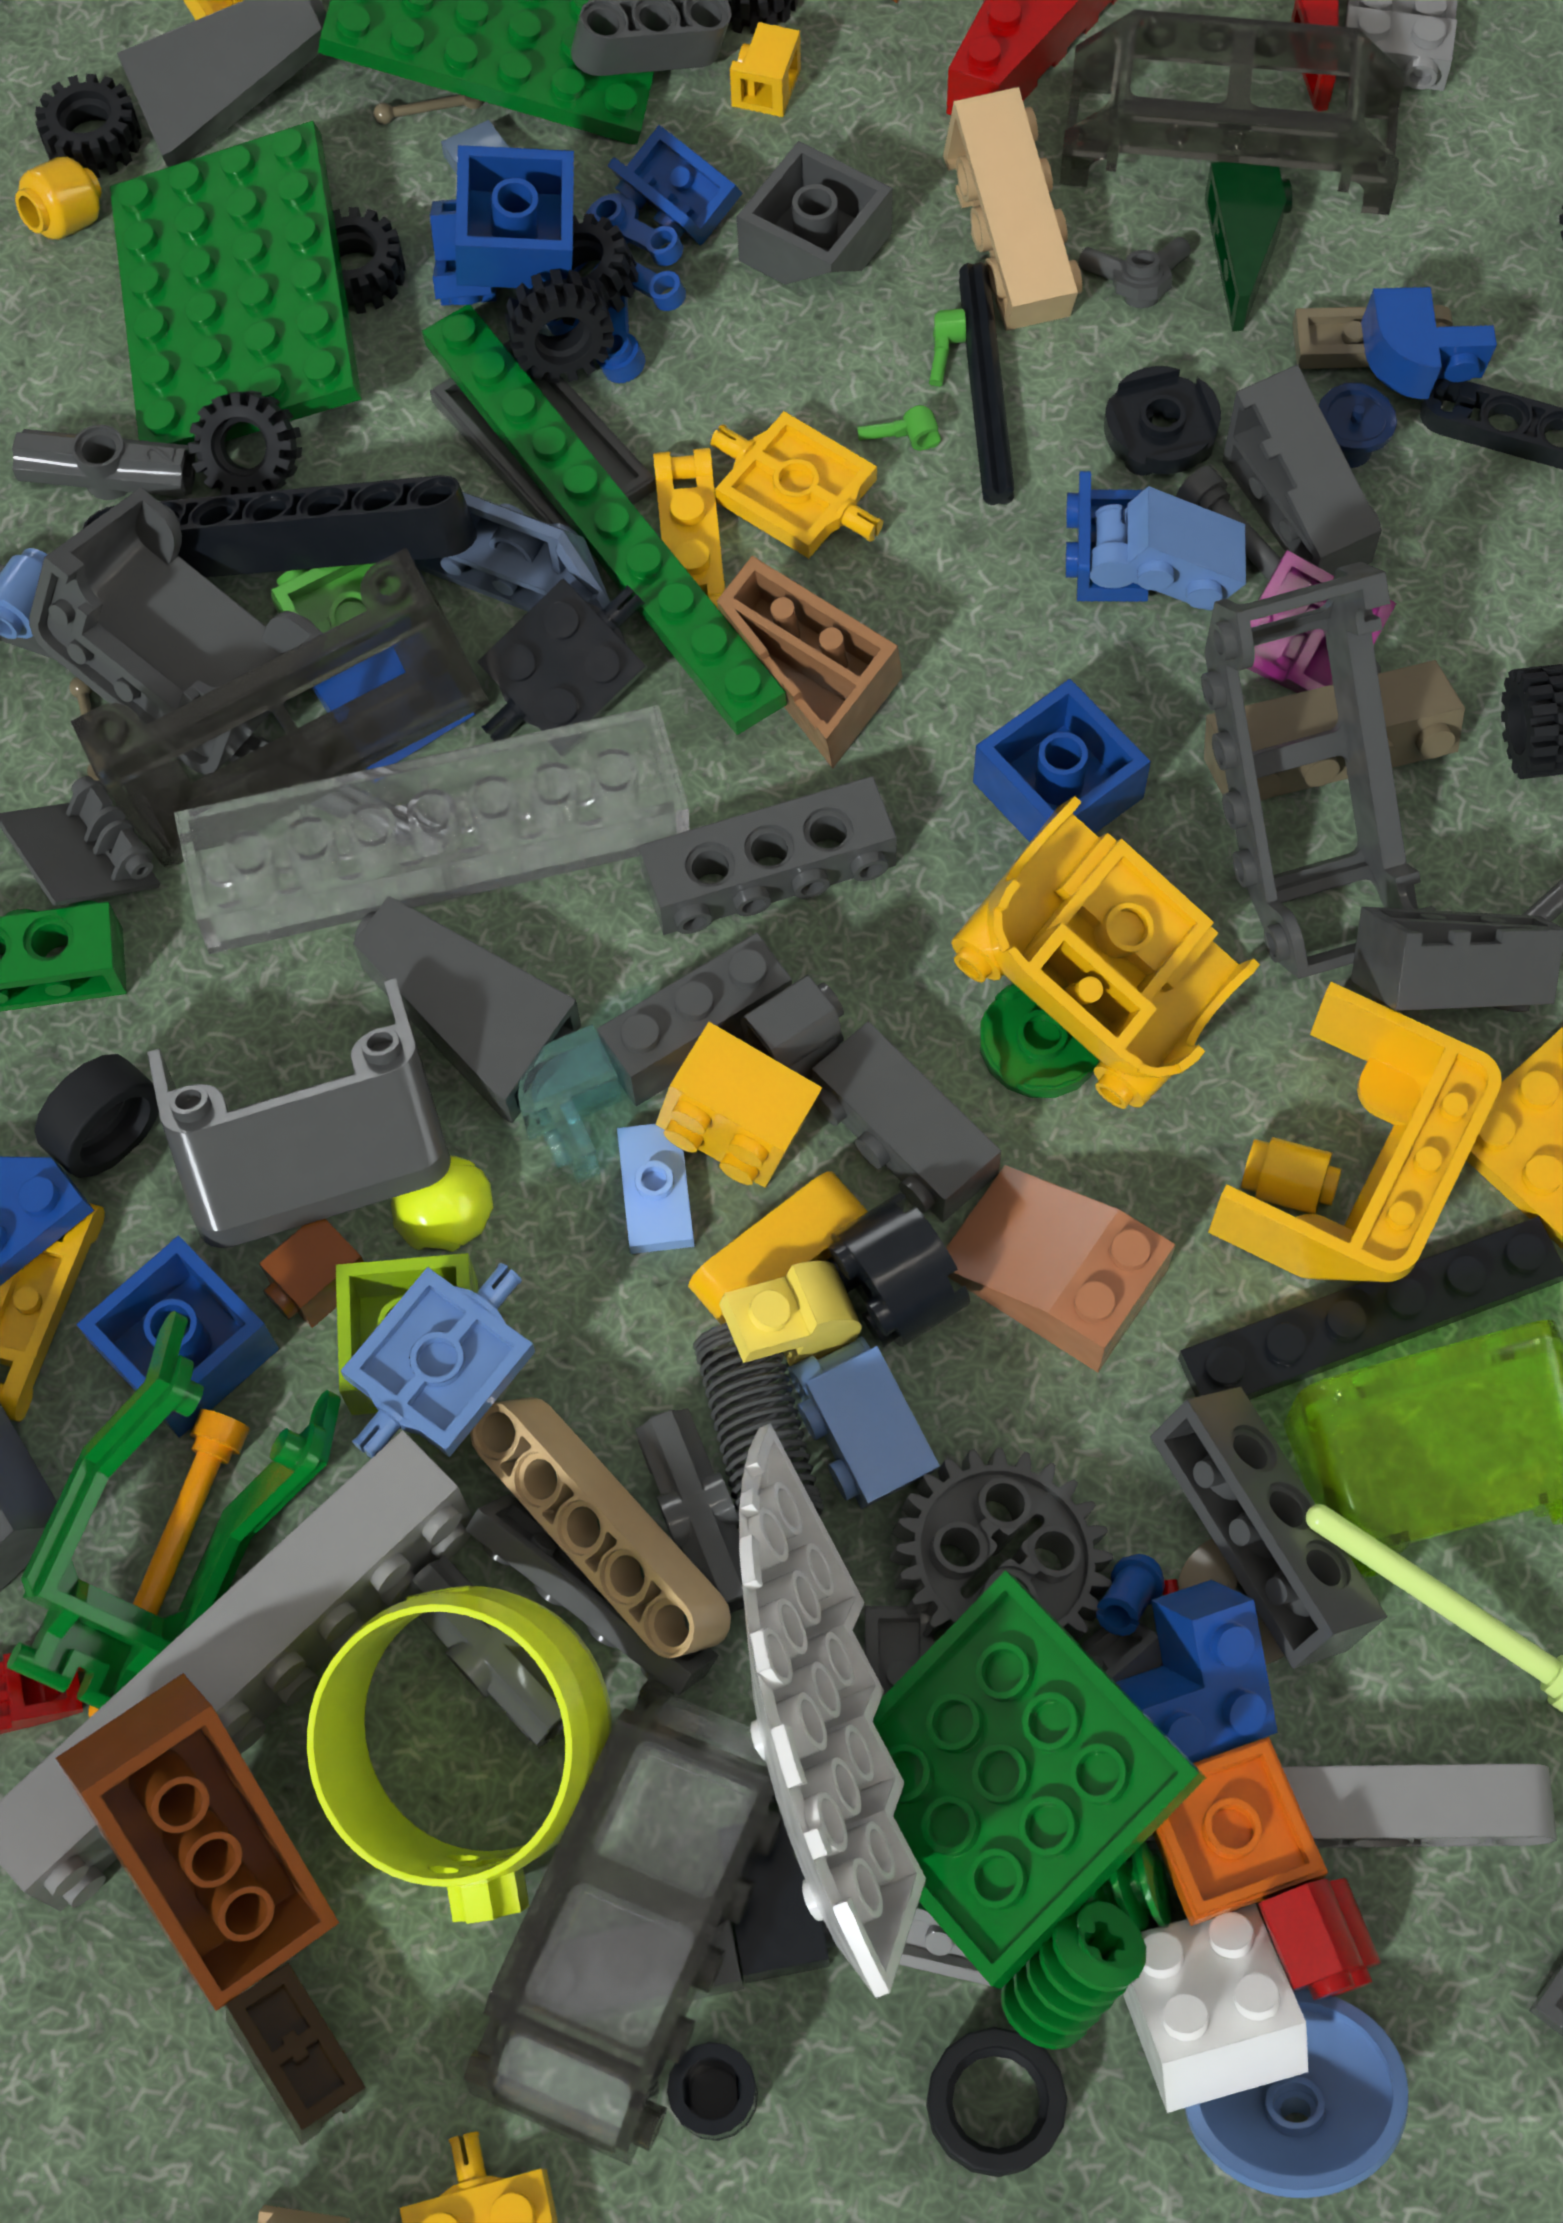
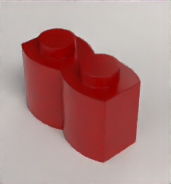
[1258,1878,1381,2001]

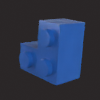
[1116,1580,1278,1763]

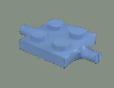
[341,1263,535,1459]

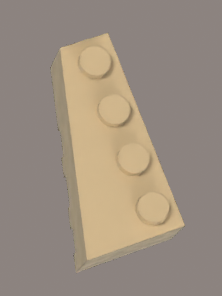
[943,87,1082,331]

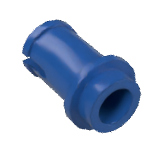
[1096,1554,1165,1636]

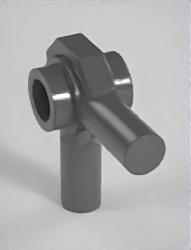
[1078,237,1191,308]

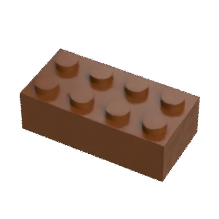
[55,1673,339,2011]

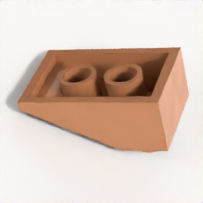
[946,1165,1176,1372]

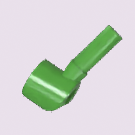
[929,309,966,387]
[858,405,941,451]

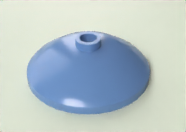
[1185,1989,1409,2198]

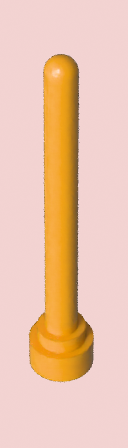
[88,1409,250,1718]

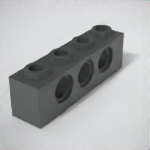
[638,776,897,935]
[1150,1387,1388,1669]

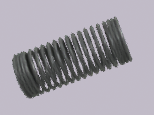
[693,1323,824,1523]

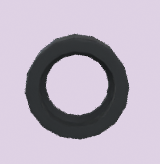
[34,1054,159,1178]
[926,2027,1068,2177]

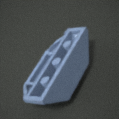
[403,492,610,612]

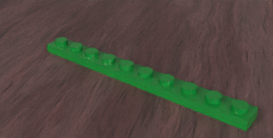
[422,305,787,735]

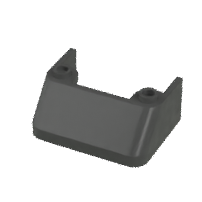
[147,978,451,1248]

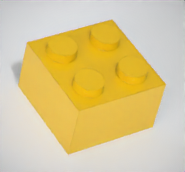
[655,1022,823,1188]

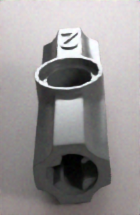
[12,425,195,500]
[635,1408,744,1613]
[401,1556,564,1749]

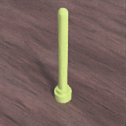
[1306,1504,1563,1712]

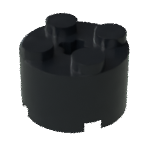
[826,1192,970,1347]

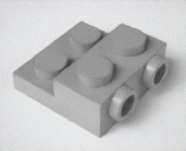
[1336,0,1458,91]

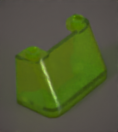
[1283,1320,1563,1578]

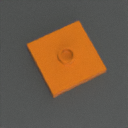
[1152,1737,1328,1926]

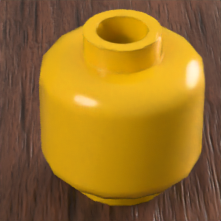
[15,157,102,240]

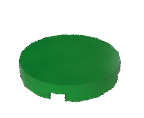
[980,983,1100,1098]

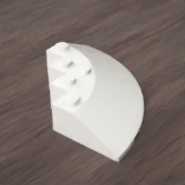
[739,1423,926,1998]

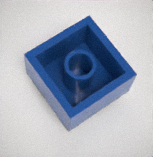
[455,145,574,289]
[973,679,1151,842]
[76,1235,279,1438]

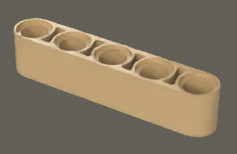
[470,1397,731,1659]

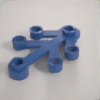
[546,193,686,383]

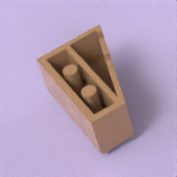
[717,556,903,768]

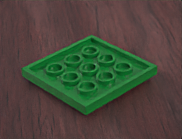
[873,1570,1206,1989]

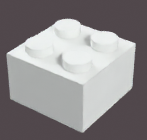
[1123,1904,1308,2113]

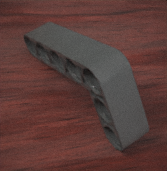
[571,0,731,76]

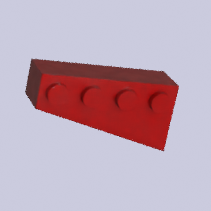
[946,0,1117,115]

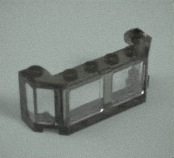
[463,1679,783,2166]

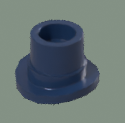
[1319,383,1397,468]

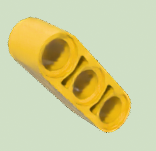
[688,1171,868,1324]

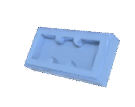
[617,1123,695,1254]

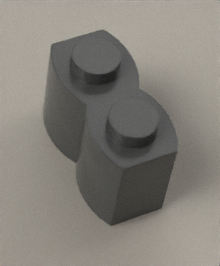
[741,975,844,1080]

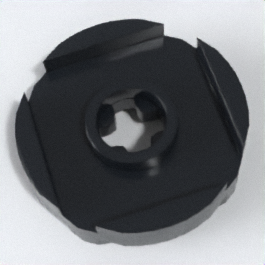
[1104,366,1221,476]

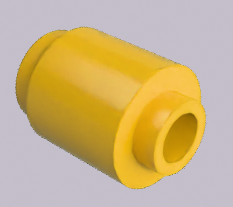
[1241,1137,1342,1214]

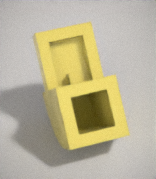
[719,1261,862,1366]

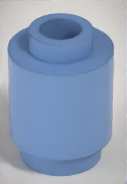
[0,548,48,639]

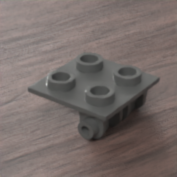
[0,776,161,906]

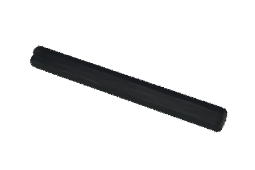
[959,262,1015,506]

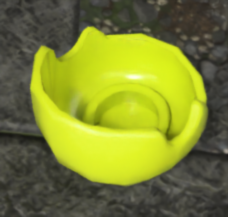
[391,1155,493,1252]

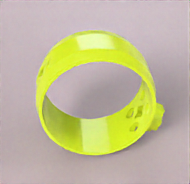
[307,1585,612,1924]

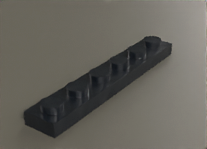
[1178,1216,1563,1400]

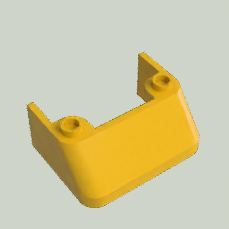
[1208,982,1502,1282]

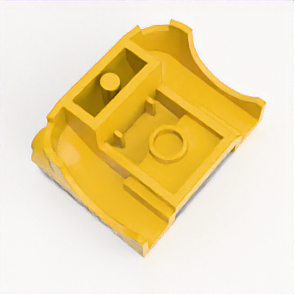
[951,796,1260,1109]

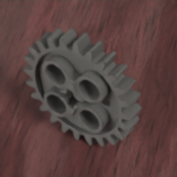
[890,1447,1113,1642]

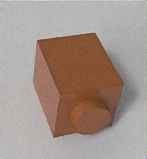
[259,1219,364,1328]

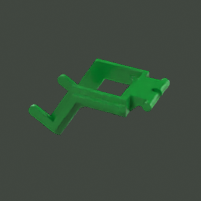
[7,1311,341,1709]

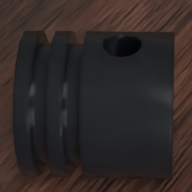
[667,2042,758,2141]

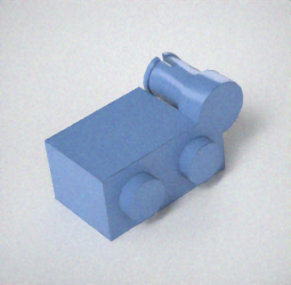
[1090,486,1246,610]
[788,1336,940,1509]

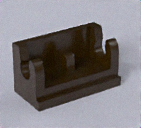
[225,1963,366,2145]

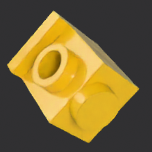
[730,22,801,117]

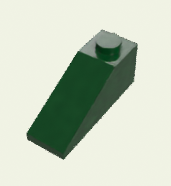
[1204,156,1293,332]

